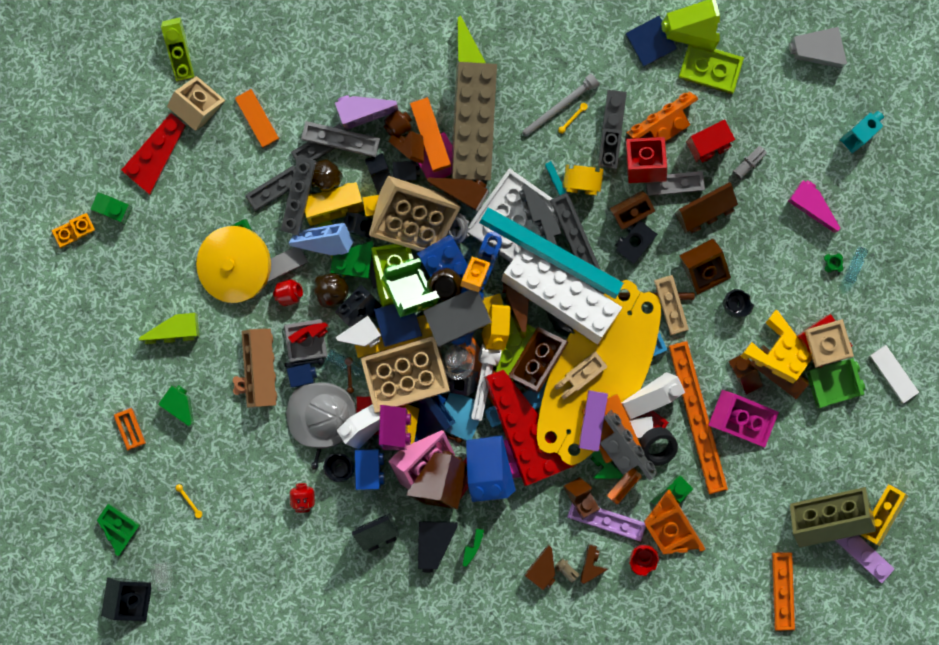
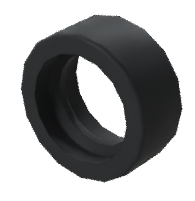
[639,427,678,466]

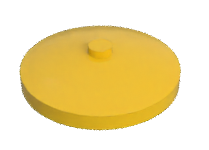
[196,226,271,303]

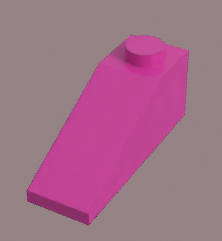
[788,180,840,233]

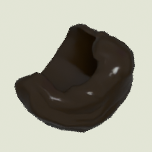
[311,159,343,192]
[427,268,463,302]
[313,273,349,308]

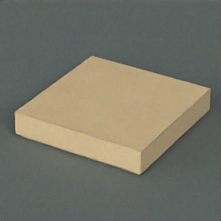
[804,319,854,368]

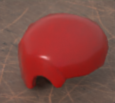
[629,545,659,576]

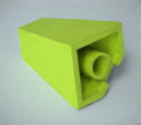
[661,0,720,50]

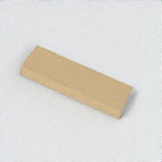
[654,275,689,335]

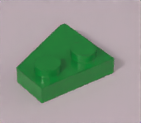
[330,241,374,279]
[97,504,141,556]

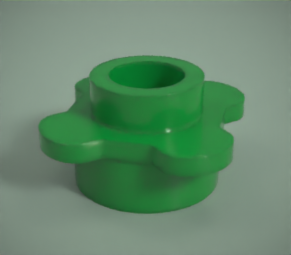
[824,253,844,273]

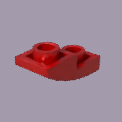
[288,322,329,344]

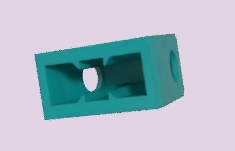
[839,111,885,153]

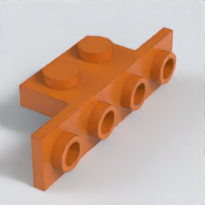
[626,91,699,141]

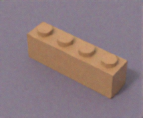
[241,328,277,408]

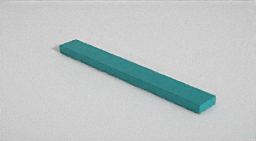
[479,207,623,299]

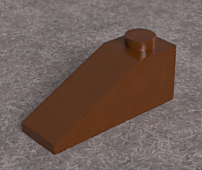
[427,177,489,212]
[502,282,529,338]

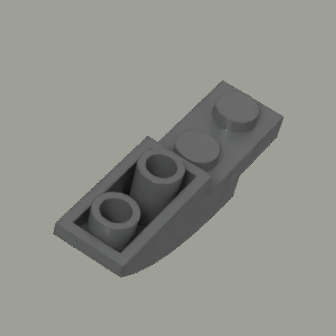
[598,90,627,169]
[519,184,561,245]

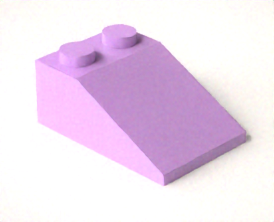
[335,95,398,130]

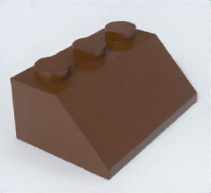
[674,182,738,234]
[508,327,569,392]

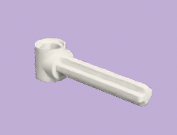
[471,344,502,421]

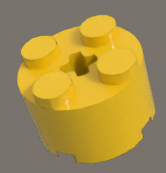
[563,164,604,195]

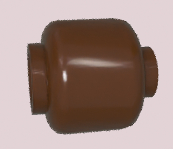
[383,110,412,138]

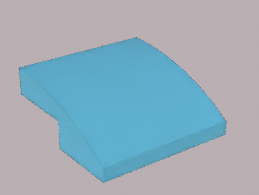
[444,393,487,440]

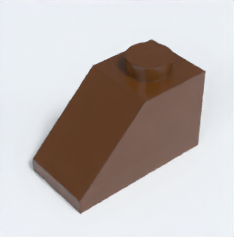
[524,544,555,590]

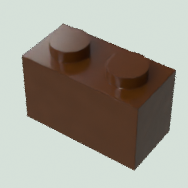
[609,190,655,230]

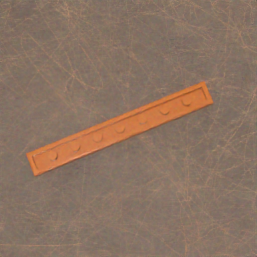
[668,341,728,494]

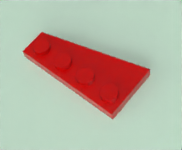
[121,113,186,195]

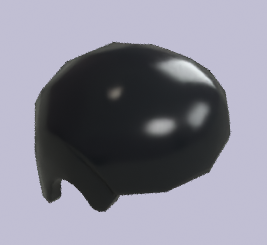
[723,289,754,318]
[323,453,354,483]

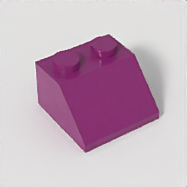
[379,405,411,450]

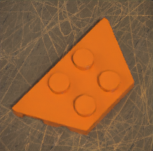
[644,490,705,554]

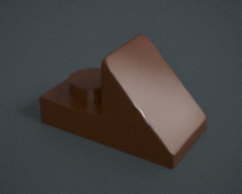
[388,131,424,164]
[728,355,763,395]
[563,477,600,520]
[580,544,608,584]

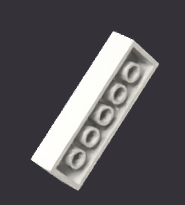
[501,247,622,345]

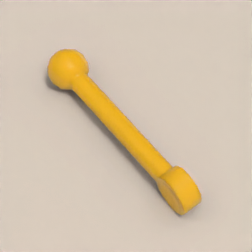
[558,103,588,134]
[175,484,203,518]

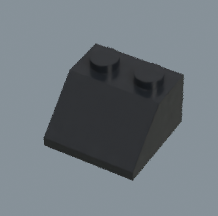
[101,577,152,621]

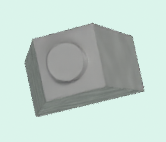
[789,27,847,68]

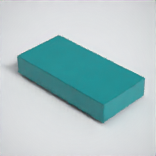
[545,161,566,196]

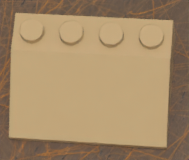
[369,176,461,251]
[361,336,450,413]

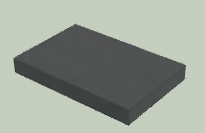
[423,290,492,347]

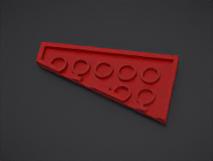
[484,370,577,486]

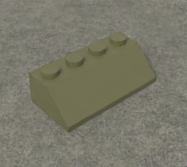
[790,487,876,548]

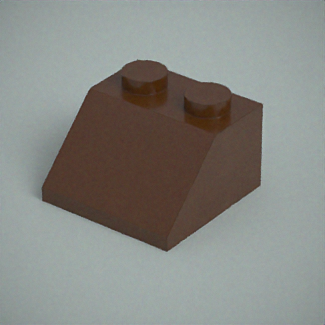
[679,239,731,295]

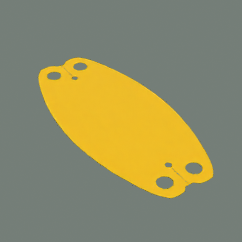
[537,280,661,465]

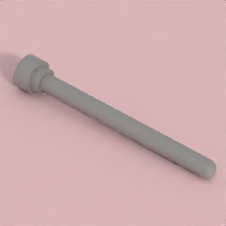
[522,73,600,136]

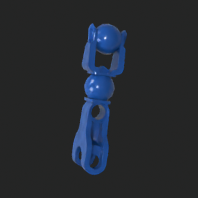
[450,232,502,347]

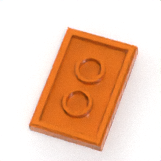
[582,394,641,463]

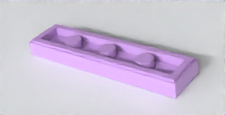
[567,503,646,542]

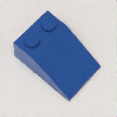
[466,435,516,502]

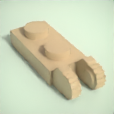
[554,351,607,399]

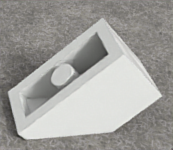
[336,316,382,348]

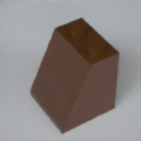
[407,451,467,510]

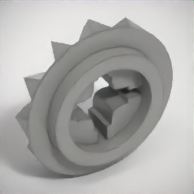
[447,213,470,244]

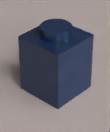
[287,364,318,388]

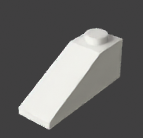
[622,372,685,420]
[337,404,380,449]

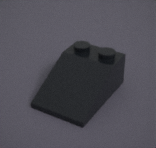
[351,513,399,552]

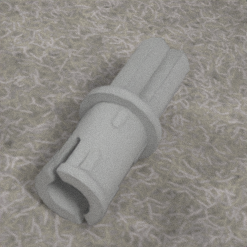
[733,146,767,180]

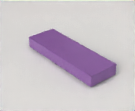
[578,390,608,451]

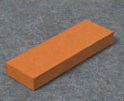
[235,89,279,148]

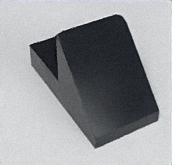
[365,153,391,195]

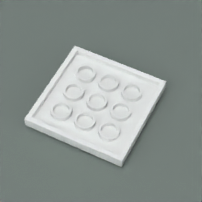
[468,168,561,263]

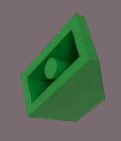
[90,192,133,224]
[158,385,194,427]
[650,474,693,506]

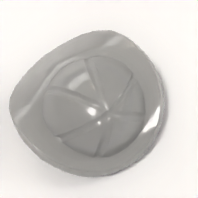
[286,383,356,449]

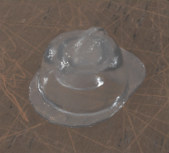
[444,342,476,380]

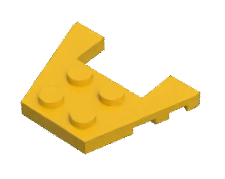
[741,310,812,383]

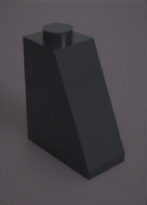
[418,521,458,573]

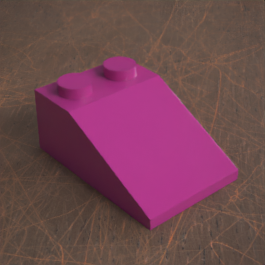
[709,390,779,447]

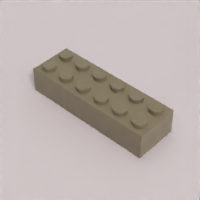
[451,62,497,180]

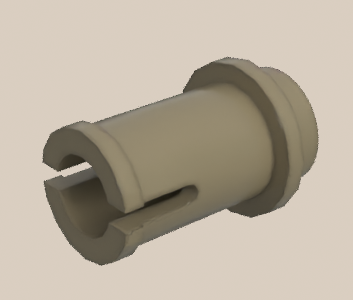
[555,558,580,583]

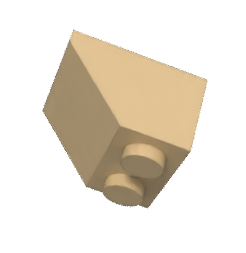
[167,76,225,131]

